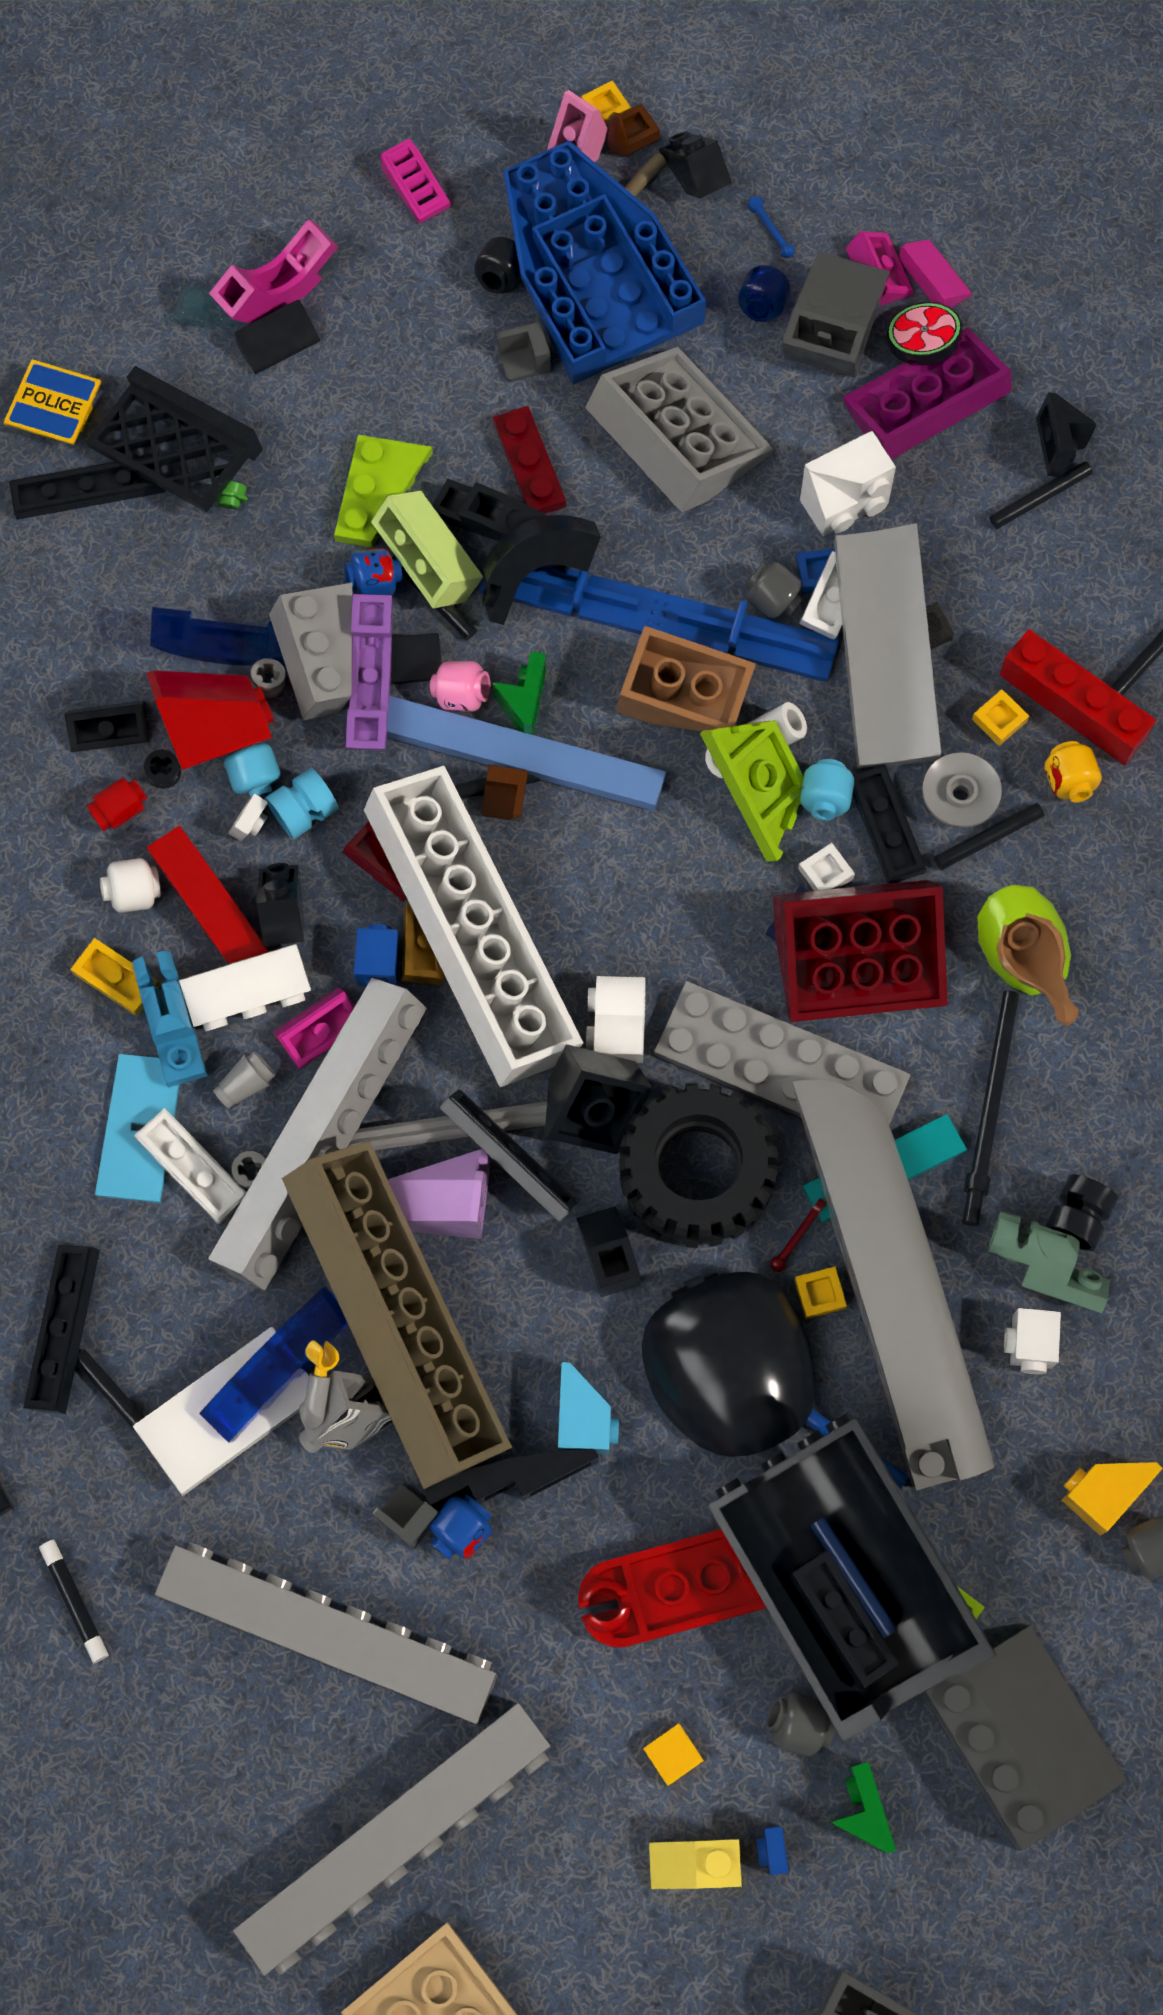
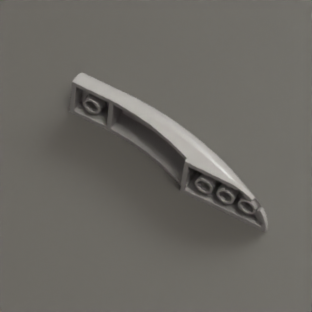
[792,1079,995,1491]

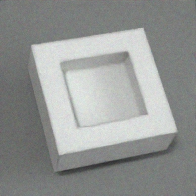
[228,794,268,841]
[798,843,855,891]

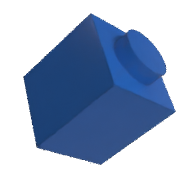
[354,924,401,986]

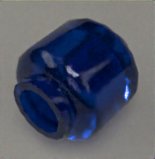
[738,265,790,322]

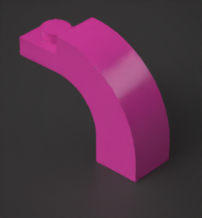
[209,219,338,323]

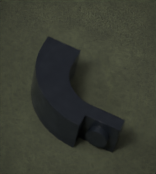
[482,515,601,625]

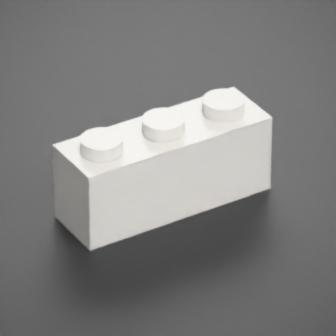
[179,943,311,1031]

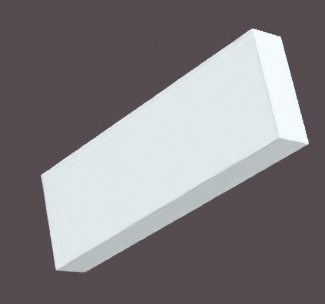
[134,1108,247,1225]

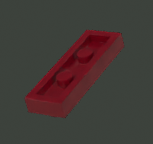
[493,406,566,514]

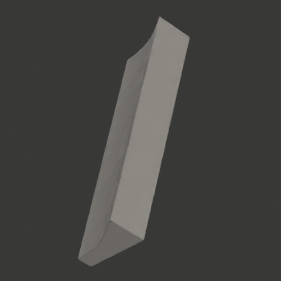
[834,523,941,768]

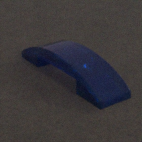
[150,607,285,666]

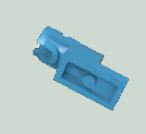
[132,951,207,1088]

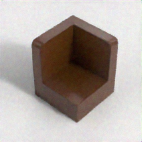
[481,765,528,822]

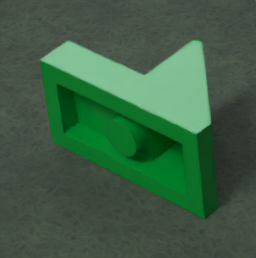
[493,651,547,735]
[829,1762,896,1853]

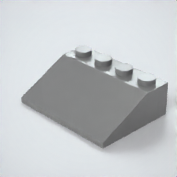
[585,347,774,512]

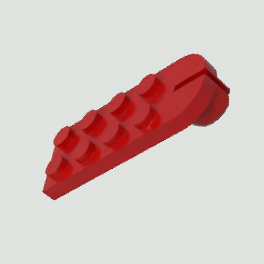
[578,1529,767,1648]

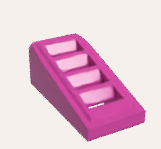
[380,139,451,224]

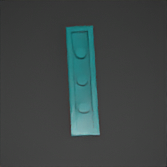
[802,1114,967,1224]

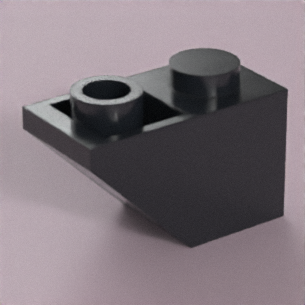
[659,131,732,199]
[257,863,305,946]
[576,1206,641,1297]

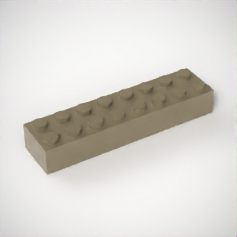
[281,1141,512,1489]

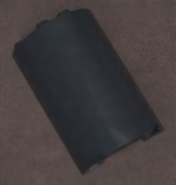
[708,1413,997,1742]

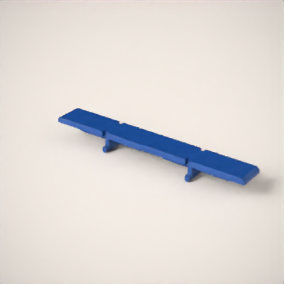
[479,565,840,682]

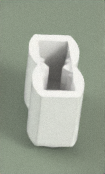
[586,976,646,1063]

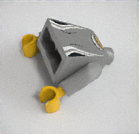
[299,1340,394,1453]

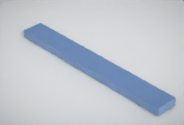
[387,696,666,811]

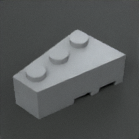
[269,583,352,720]

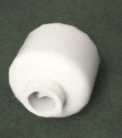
[100,858,161,913]

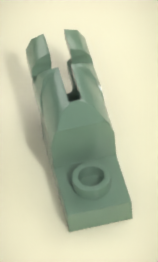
[988,1211,1110,1313]

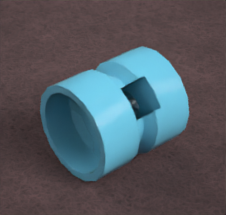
[265,767,339,840]

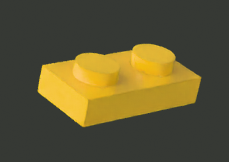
[70,938,161,1017]

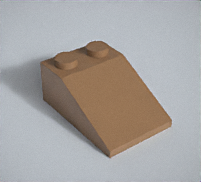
[616,625,756,731]

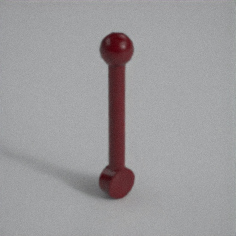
[770,1198,827,1272]

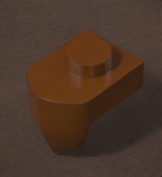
[605,103,660,156]

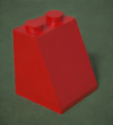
[146,670,275,770]

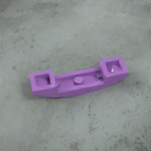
[346,594,393,751]

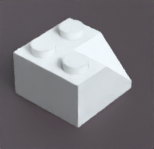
[800,431,896,536]

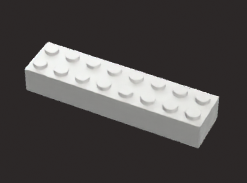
[364,766,583,1087]

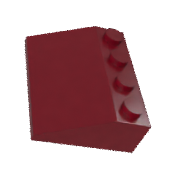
[773,880,948,1022]

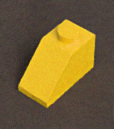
[1061,1462,1163,1536]

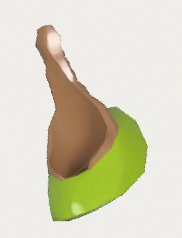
[977,885,1079,1027]

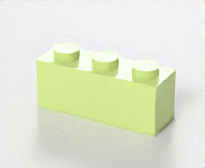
[371,491,483,609]

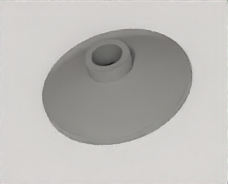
[922,753,1002,828]

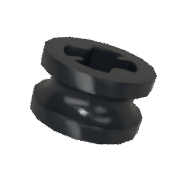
[144,749,182,789]

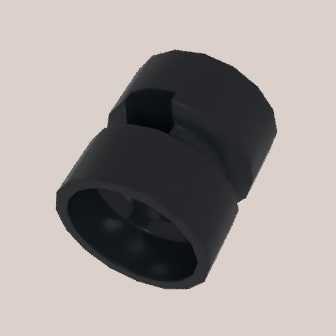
[1045,1174,1118,1251]

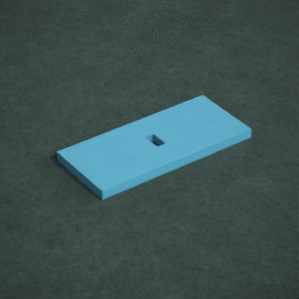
[95,1054,180,1203]

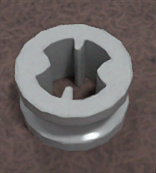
[251,658,285,698]
[232,1151,266,1191]

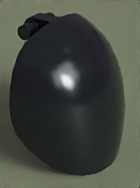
[642,1271,816,1457]

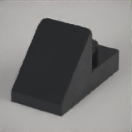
[1036,392,1096,477]

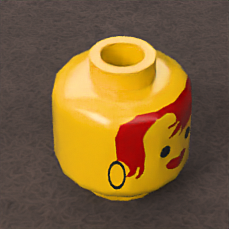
[1044,741,1102,803]

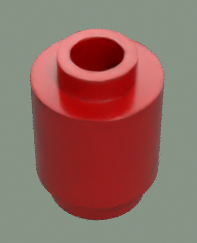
[86,777,148,832]

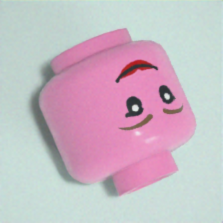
[430,661,491,712]

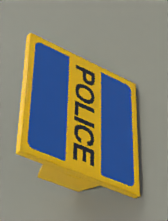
[3,359,102,445]

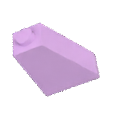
[388,1149,491,1239]

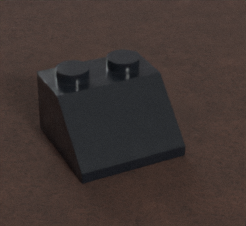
[545,1044,652,1154]

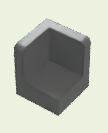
[497,321,551,382]
[371,1485,438,1550]

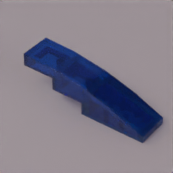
[199,1287,348,1443]

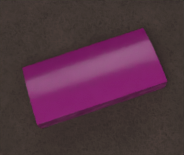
[843,327,1012,460]

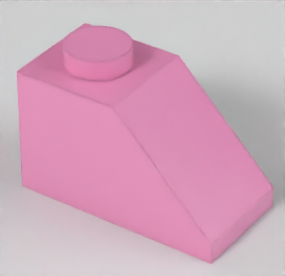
[547,90,608,162]

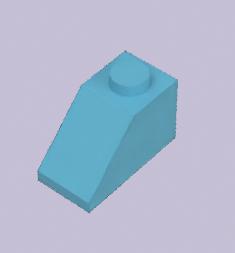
[558,1362,619,1455]

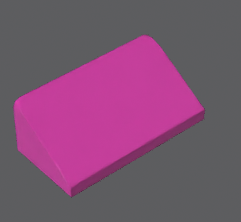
[846,231,914,306]
[899,239,972,308]
[273,988,354,1070]

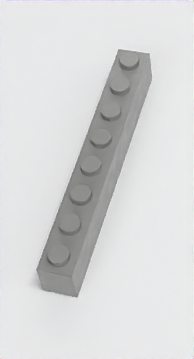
[208,978,427,1291]
[154,1542,498,1725]
[233,1703,551,1976]

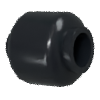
[474,237,521,294]

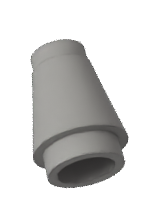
[213,1051,276,1109]

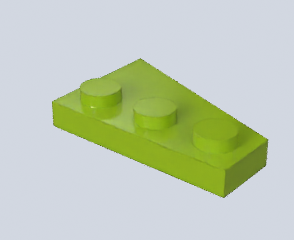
[334,435,433,548]

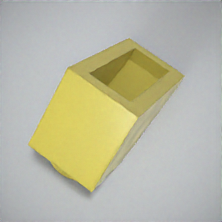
[649,1839,742,1889]

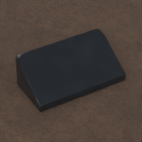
[235,300,320,375]
[390,633,442,685]
[64,700,149,752]

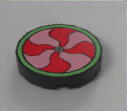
[887,302,963,365]

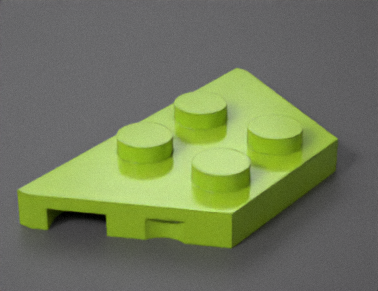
[700,720,804,862]

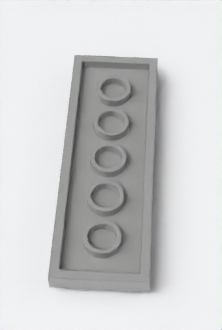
[654,981,911,1126]

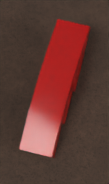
[146,825,269,965]

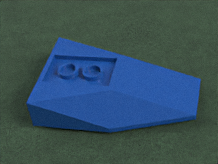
[503,141,706,385]

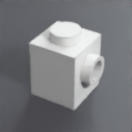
[1004,1308,1061,1374]

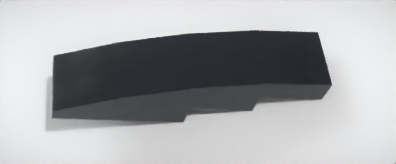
[423,1449,599,1509]

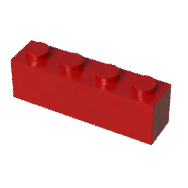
[999,629,1156,766]

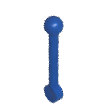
[748,197,795,258]

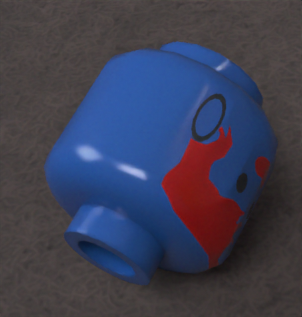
[344,548,402,595]
[429,1494,492,1560]

